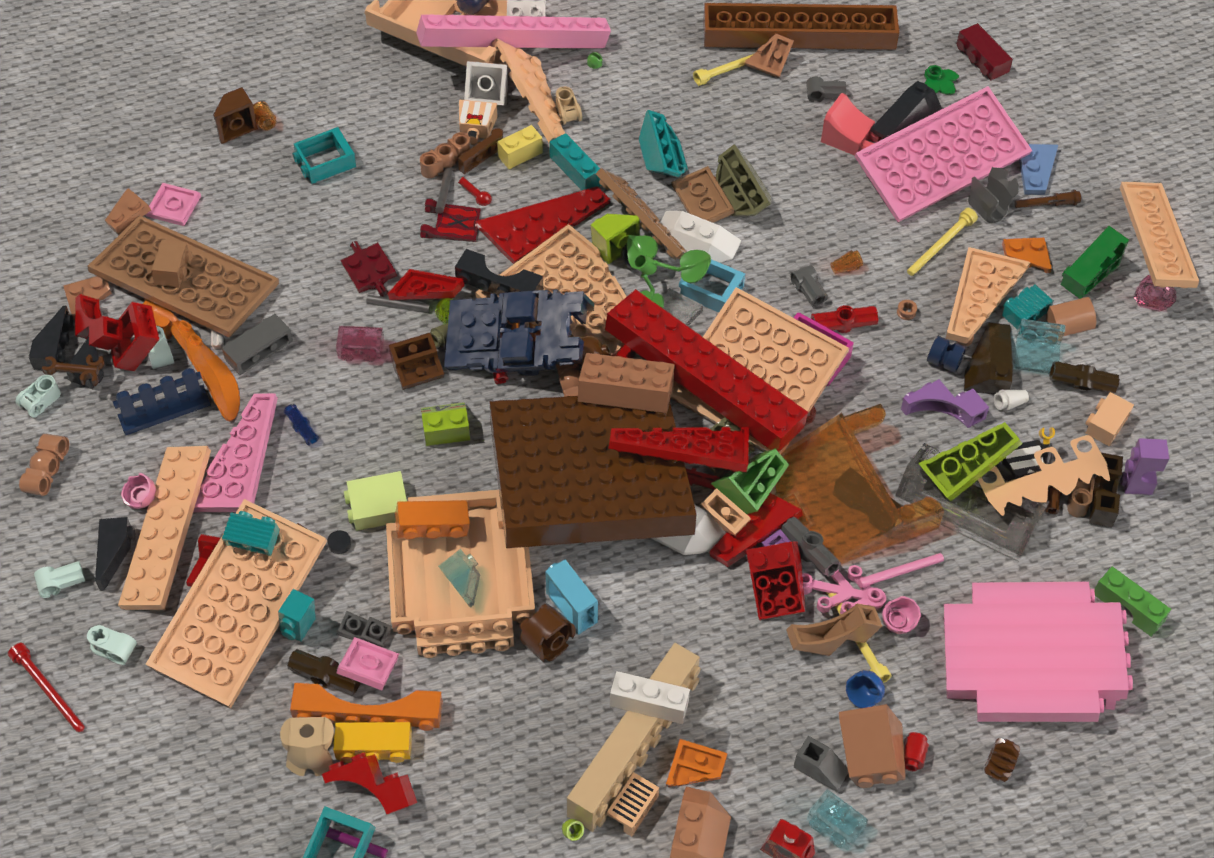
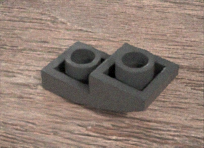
[336,611,392,647]

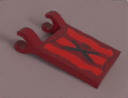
[420,199,481,242]

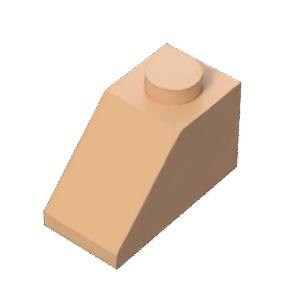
[701,488,751,536]

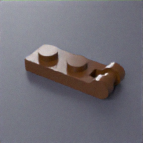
[458,128,503,175]

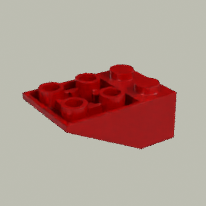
[746,541,805,620]

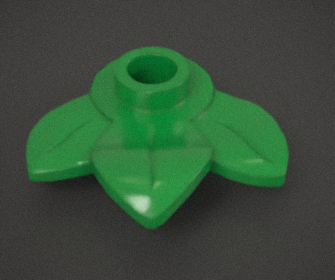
[924,65,959,95]

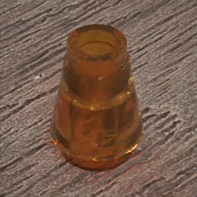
[830,250,863,274]

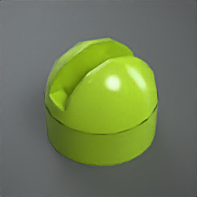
[562,819,584,841]

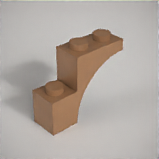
[786,603,882,656]

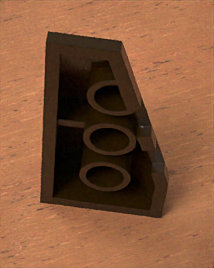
[964,322,1013,395]

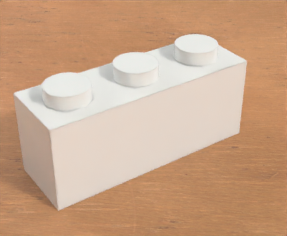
[610,671,690,724]

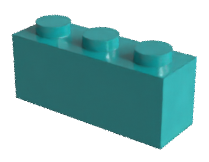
[549,133,601,191]

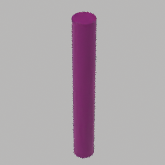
[325,827,388,858]

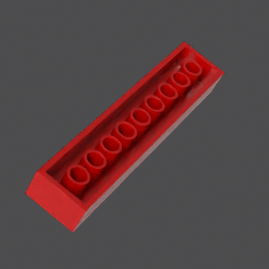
[605,289,808,452]

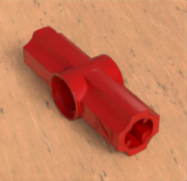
[811,305,878,333]

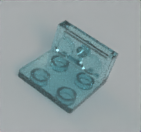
[1014,319,1065,374]

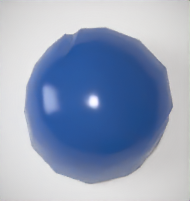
[846,670,885,708]

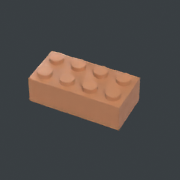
[578,353,675,413]

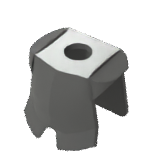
[968,167,1019,223]

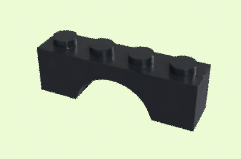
[455,249,544,296]

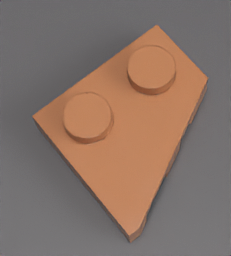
[744,34,794,78]
[105,188,151,235]
[64,276,111,320]

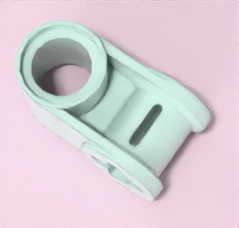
[148,326,174,369]
[16,375,61,418]
[87,625,137,665]

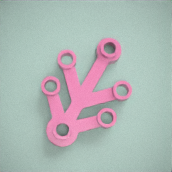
[803,565,886,614]

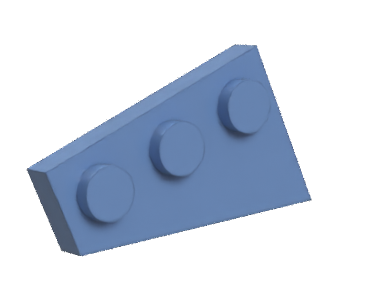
[1019,144,1058,195]

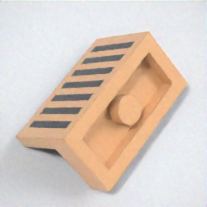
[606,772,659,837]

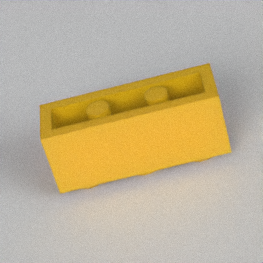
[333,722,412,763]

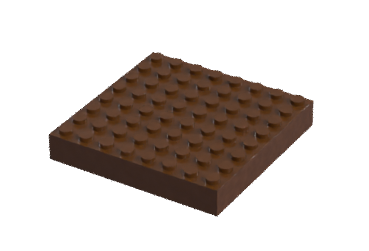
[490,396,697,549]

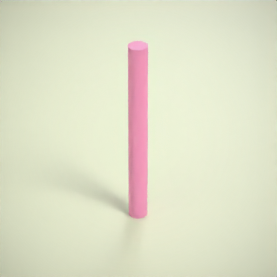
[858,553,944,588]

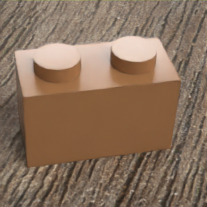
[151,239,192,287]

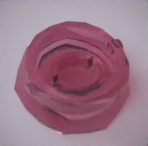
[1133,275,1176,312]

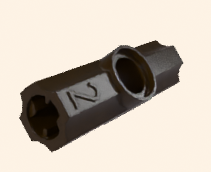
[1049,361,1120,394]
[287,649,361,695]

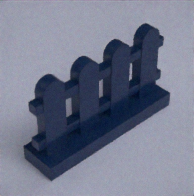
[113,368,211,436]

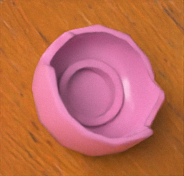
[121,473,156,509]
[882,596,921,634]

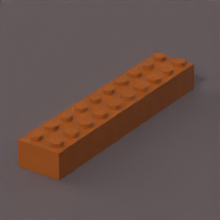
[703,3,899,50]

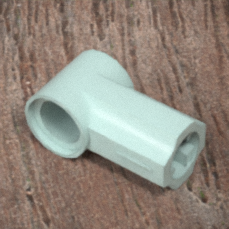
[34,561,85,598]

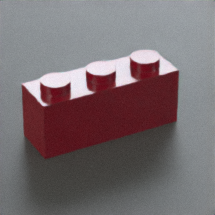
[956,23,1013,80]

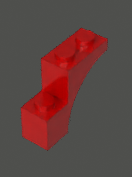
[75,294,123,351]
[322,752,417,815]

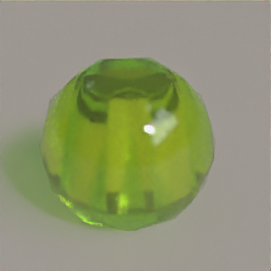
[435,298,456,324]

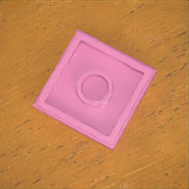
[146,183,201,226]
[337,637,399,690]

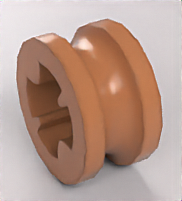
[897,300,917,320]

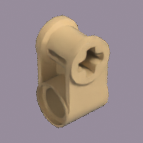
[556,86,582,125]

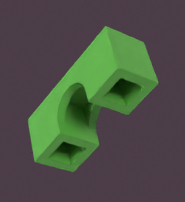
[1094,566,1171,637]

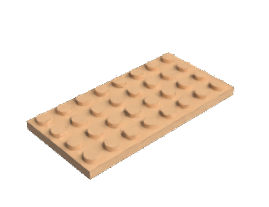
[146,499,327,708]

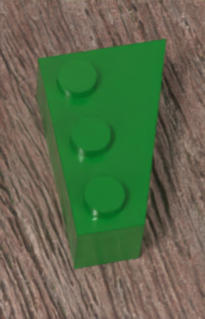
[1061,226,1129,299]

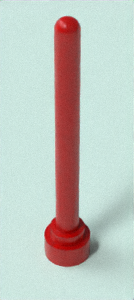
[8,642,84,732]

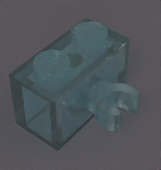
[807,789,869,850]

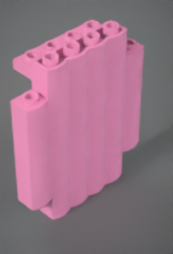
[944,582,1133,722]

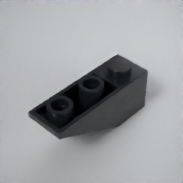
[29,306,73,370]

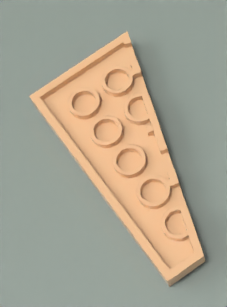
[492,38,565,143]
[946,247,1030,344]

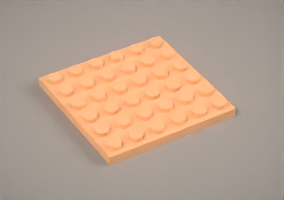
[670,287,849,455]

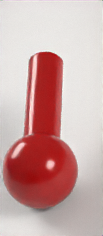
[458,177,492,206]

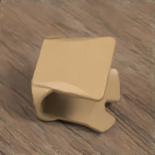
[280,717,335,777]

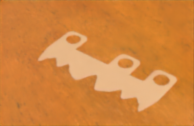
[978,435,1110,516]

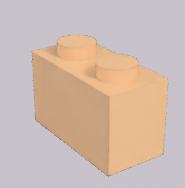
[1085,392,1134,446]

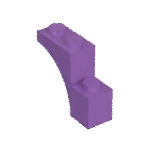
[901,379,989,428]

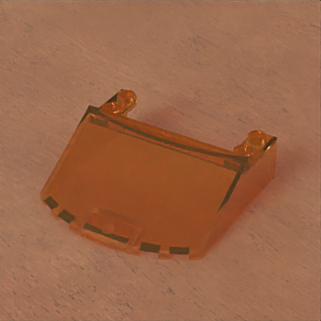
[775,404,944,564]

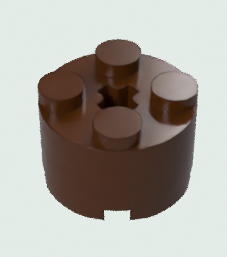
[520,603,576,662]

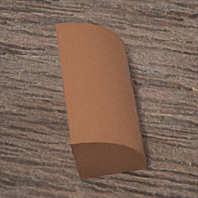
[1046,297,1096,338]

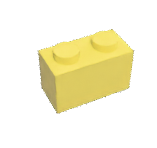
[497,125,543,169]

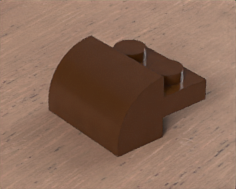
[389,333,444,390]

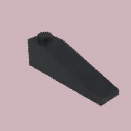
[870,81,942,139]

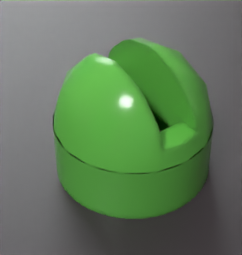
[587,52,603,69]

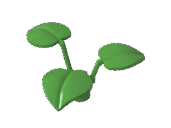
[627,235,711,308]

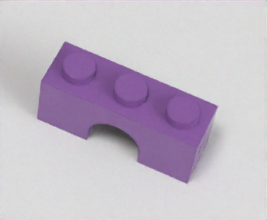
[1120,438,1169,495]

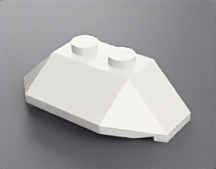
[660,211,741,263]
[651,505,726,555]

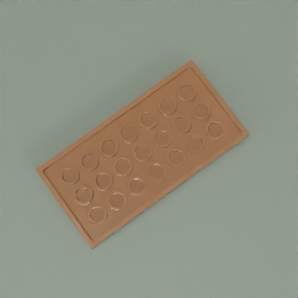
[87,215,279,338]

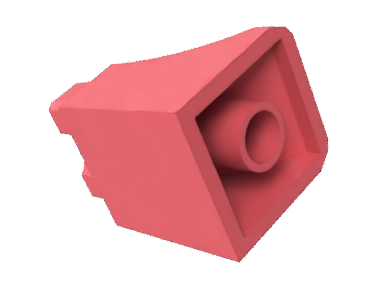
[821,93,882,155]

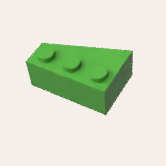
[711,449,789,514]

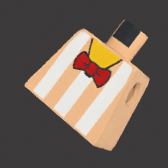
[459,100,498,145]

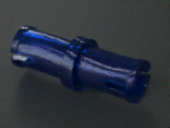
[284,404,319,446]

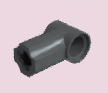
[806,76,846,102]
[790,265,828,307]

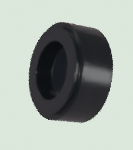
[327,530,351,554]

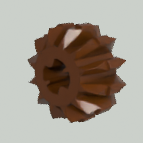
[984,738,1020,782]

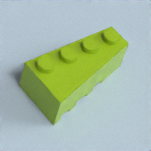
[918,422,1023,501]

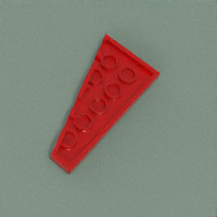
[475,186,610,264]
[608,427,749,472]

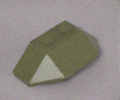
[715,144,771,217]

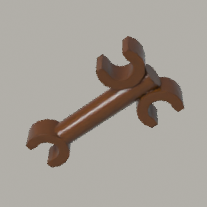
[42,355,105,386]

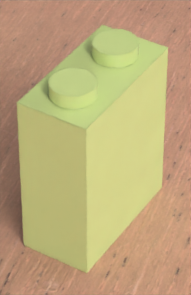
[344,471,407,531]

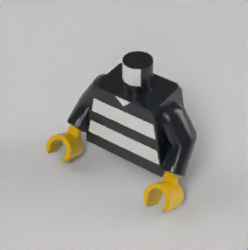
[995,427,1055,481]

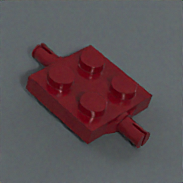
[340,241,397,297]

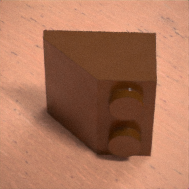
[213,87,258,144]

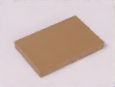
[671,166,734,223]

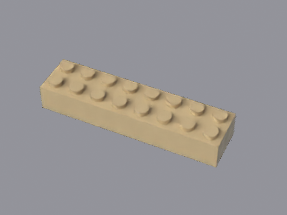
[567,643,701,832]

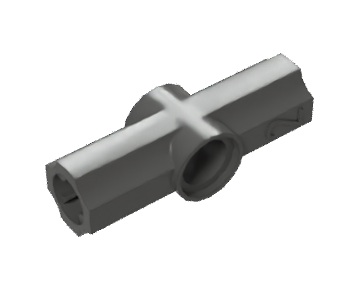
[781,517,841,577]

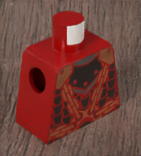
[760,819,815,858]

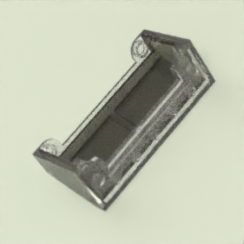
[894,443,1049,562]

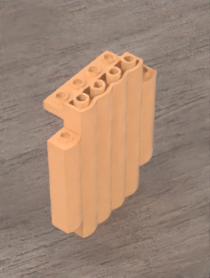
[386,490,535,658]

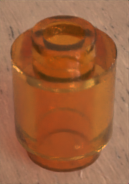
[253,101,276,131]

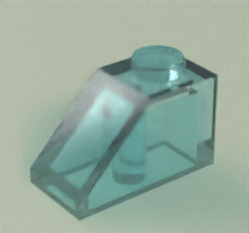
[438,549,480,608]

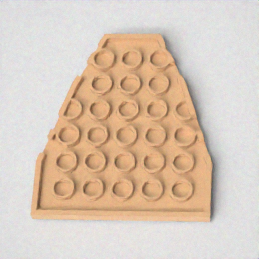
[475,224,627,356]

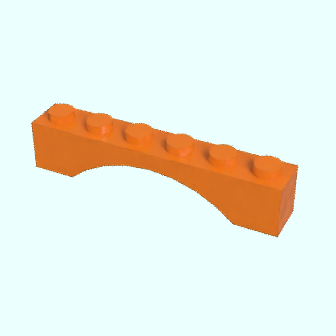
[290,683,443,731]

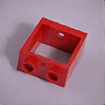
[111,302,159,371]

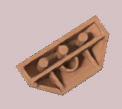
[670,787,731,858]

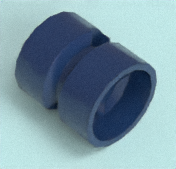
[927,335,966,373]

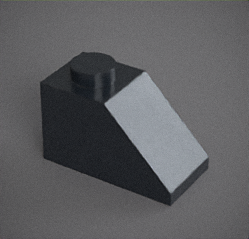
[66,336,104,390]

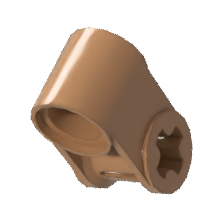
[1067,477,1095,518]

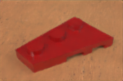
[388,269,465,300]

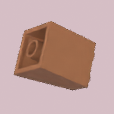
[839,704,906,788]

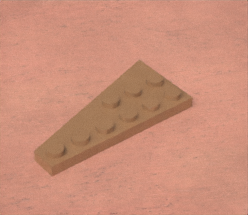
[596,168,687,260]

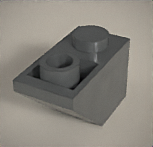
[794,736,848,792]

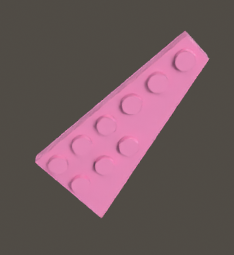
[193,393,278,512]

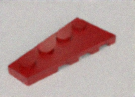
[709,493,803,567]

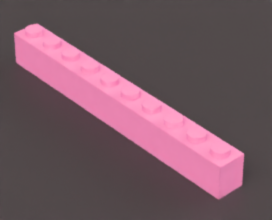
[416,14,611,48]

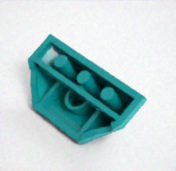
[639,110,688,177]

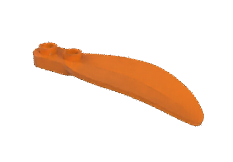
[170,320,240,422]

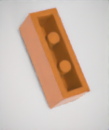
[395,500,470,539]

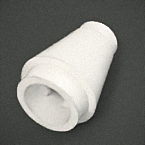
[994,390,1029,411]

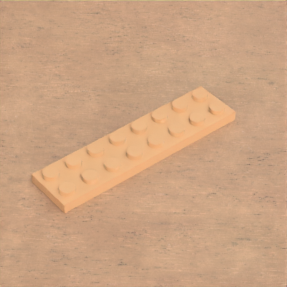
[1120,182,1199,288]
[118,446,211,610]

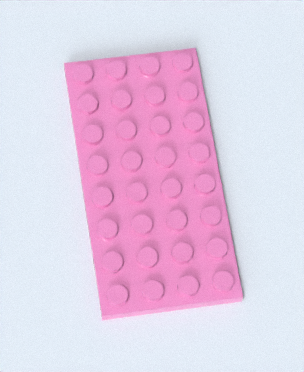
[854,86,1032,222]

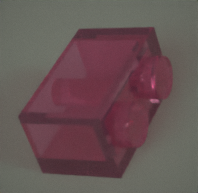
[336,326,384,362]

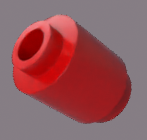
[903,732,929,772]

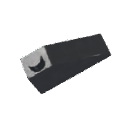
[95,517,135,591]

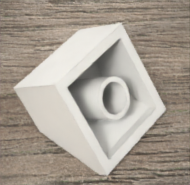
[464,61,508,105]

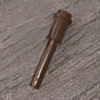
[1014,189,1081,208]

